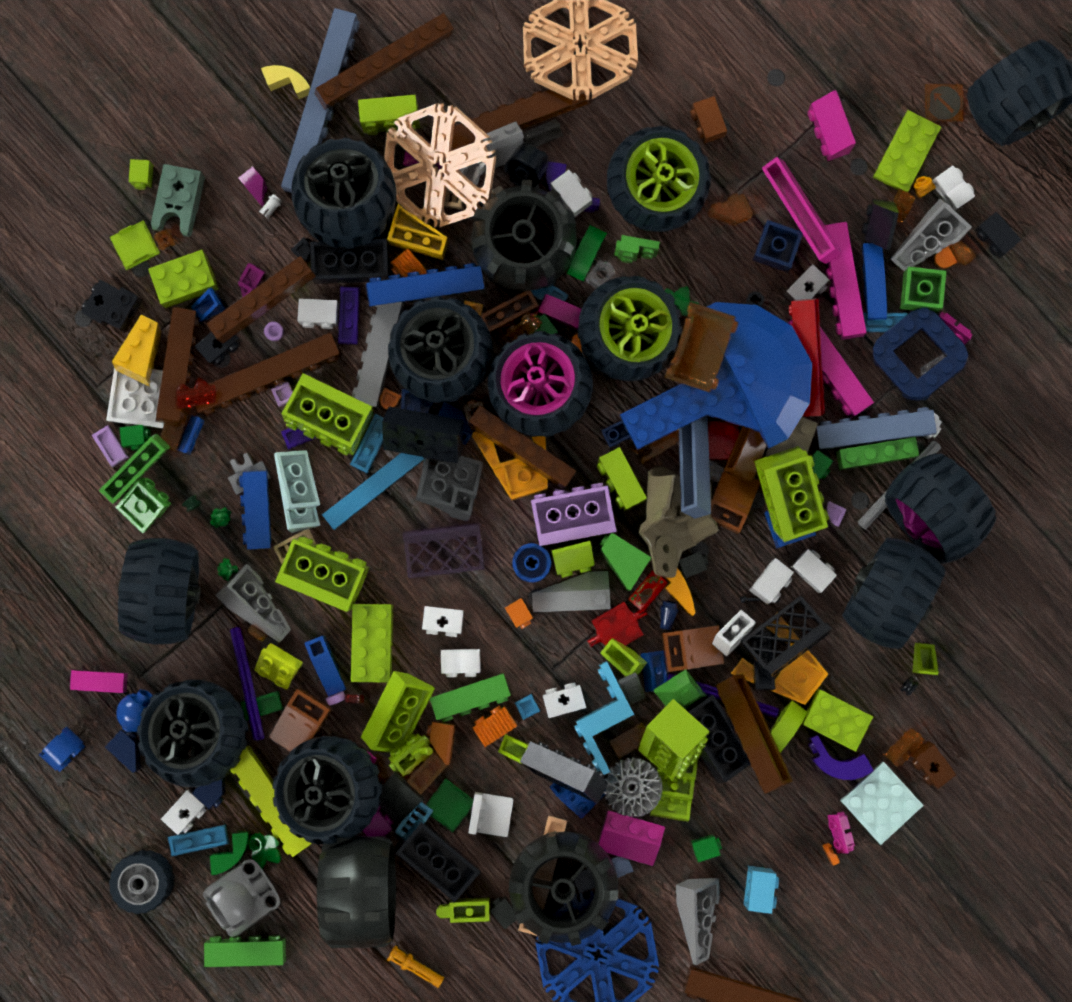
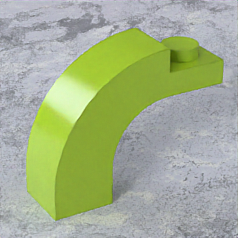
[770,700,807,753]

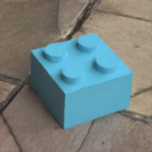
[744,866,779,914]

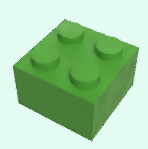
[900,267,946,313]

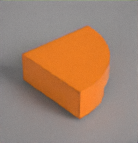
[822,843,840,866]

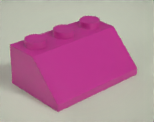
[808,90,856,161]
[598,810,665,866]

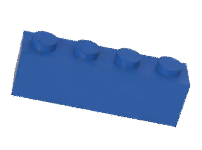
[239,470,272,549]

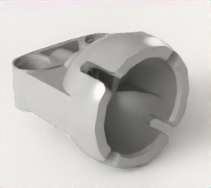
[203,860,280,937]

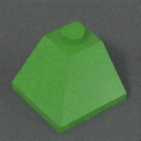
[654,669,707,710]

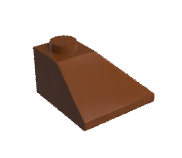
[427,721,456,765]

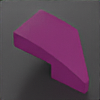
[238,166,268,207]
[238,263,266,297]

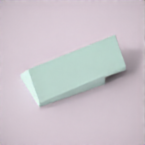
[274,450,320,533]

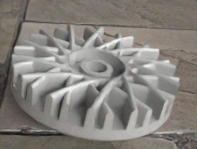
[604,758,662,817]

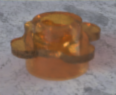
[154,229,176,250]

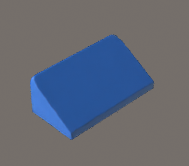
[177,415,205,455]
[640,650,668,692]

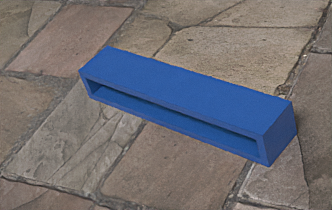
[366,263,484,307]

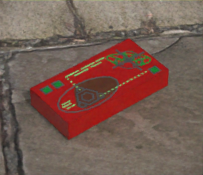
[628,570,668,612]

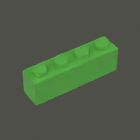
[99,434,170,504]
[836,437,919,471]
[430,673,511,722]
[204,935,286,967]

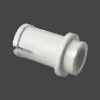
[259,194,282,219]

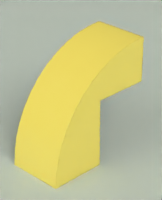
[261,65,310,99]

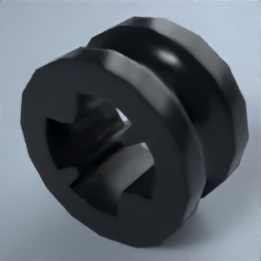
[746,291,764,307]
[900,677,919,696]

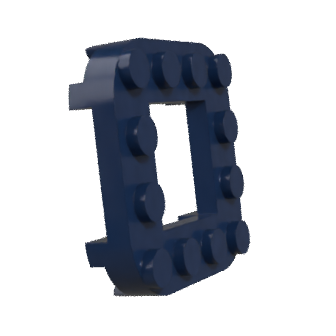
[873,307,968,401]

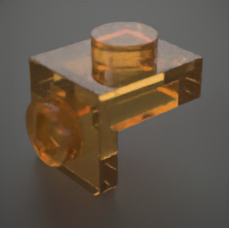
[892,189,916,223]

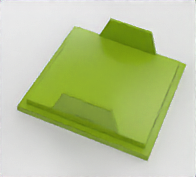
[110,220,160,270]

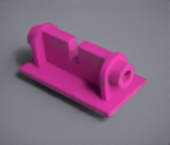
[939,312,973,345]
[827,812,855,854]

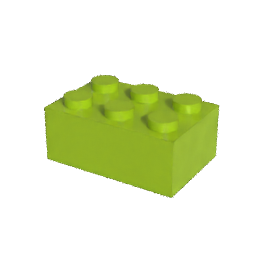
[358,95,420,135]
[148,250,219,309]
[597,447,647,512]
[802,689,873,752]

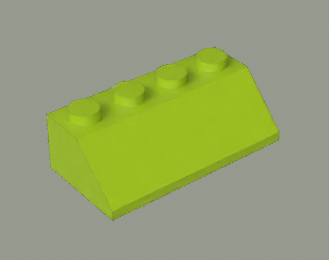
[361,671,435,752]

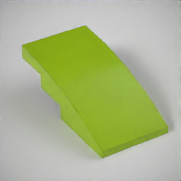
[650,760,698,822]

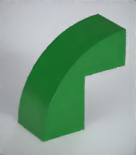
[567,225,607,282]
[210,830,251,875]

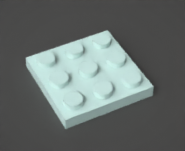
[840,761,924,845]

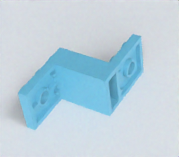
[574,661,634,775]

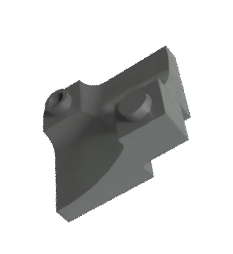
[415,456,483,521]

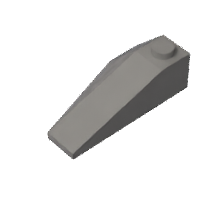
[890,198,972,271]
[215,564,291,643]
[532,571,610,612]
[676,878,720,965]

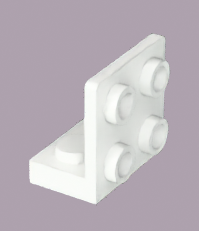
[468,792,513,837]

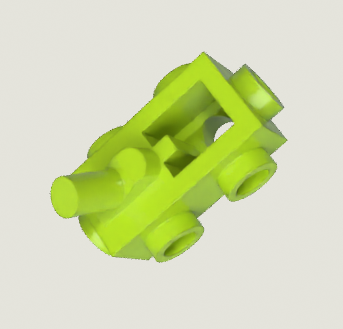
[388,733,433,777]

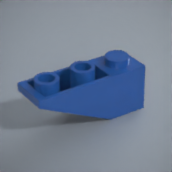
[304,636,346,697]

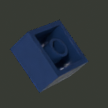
[752,220,803,273]

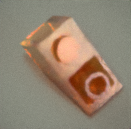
[707,193,753,226]

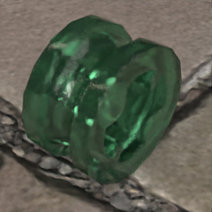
[182,495,202,513]

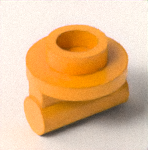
[913,176,936,199]

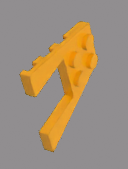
[472,431,548,501]
[731,612,828,705]

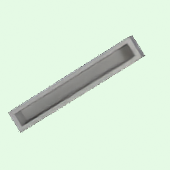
[352,301,405,409]

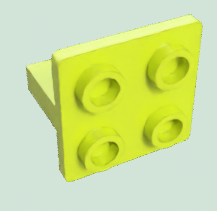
[255,643,303,690]

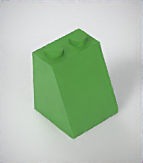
[599,533,651,591]

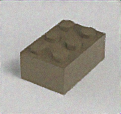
[763,417,818,458]

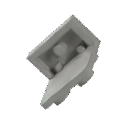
[483,122,524,168]

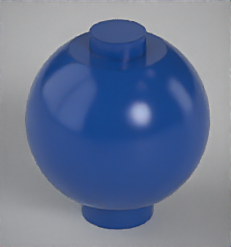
[116,689,153,733]

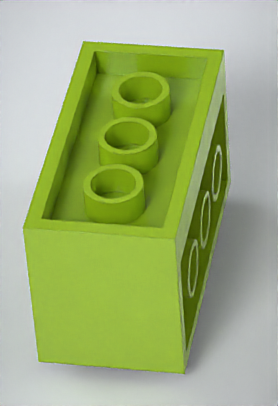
[281,373,374,456]
[754,446,829,542]
[275,536,370,612]
[638,699,709,782]

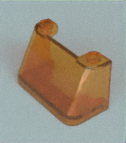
[665,302,739,393]

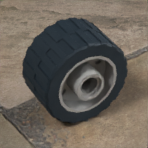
[109,850,175,914]

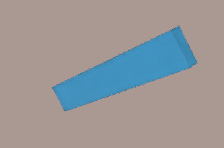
[322,453,424,530]

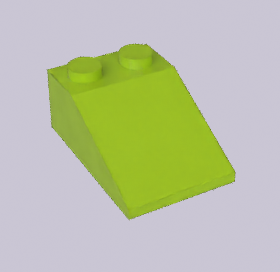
[552,541,595,578]

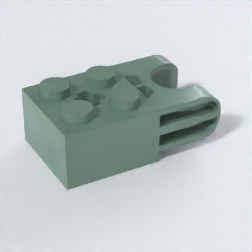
[151,164,205,237]

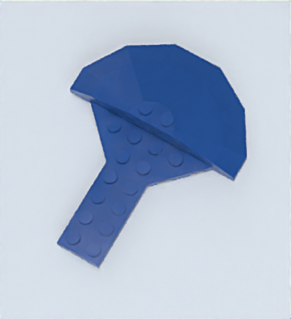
[620,302,812,450]

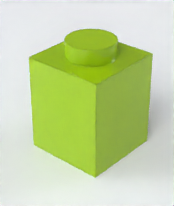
[129,159,153,190]

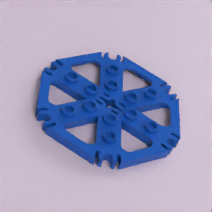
[535,890,659,1002]

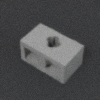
[784,264,829,301]

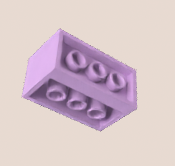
[531,483,616,546]

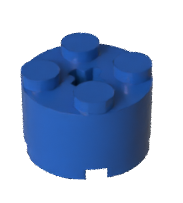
[512,543,551,583]
[39,726,86,772]

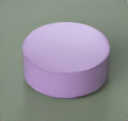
[264,322,284,341]
[326,691,346,706]

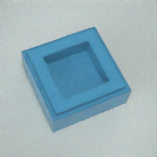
[515,694,540,720]

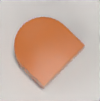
[934,246,957,269]
[379,388,401,410]

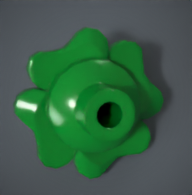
[210,507,231,528]
[217,558,238,581]

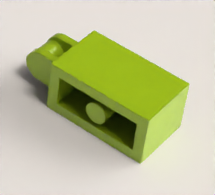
[436,898,490,923]

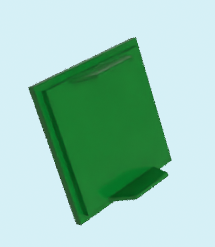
[426,778,474,833]

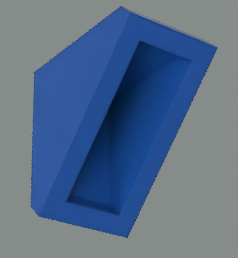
[191,288,226,323]

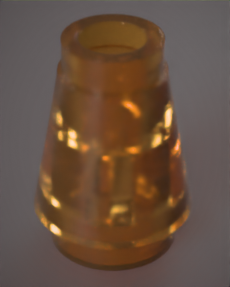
[949,240,976,266]

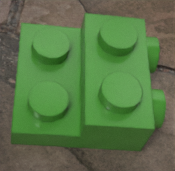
[614,235,660,263]
[115,478,171,534]

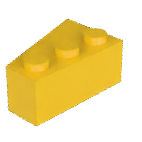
[387,204,449,260]
[112,315,162,387]

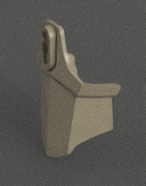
[639,466,718,578]

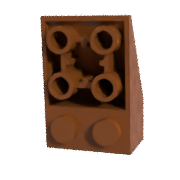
[711,470,760,534]
[661,625,724,672]
[269,688,332,752]

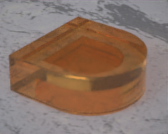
[247,625,268,642]

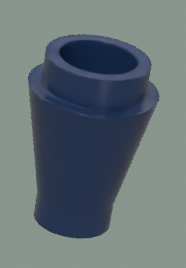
[660,600,679,630]

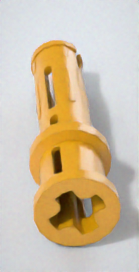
[387,945,444,988]

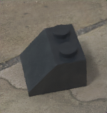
[862,198,899,250]

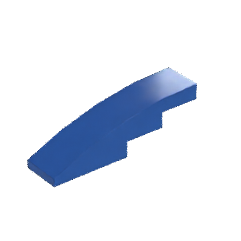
[862,243,887,320]

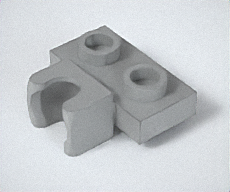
[228,452,271,495]

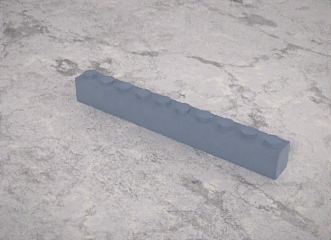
[281,8,360,193]

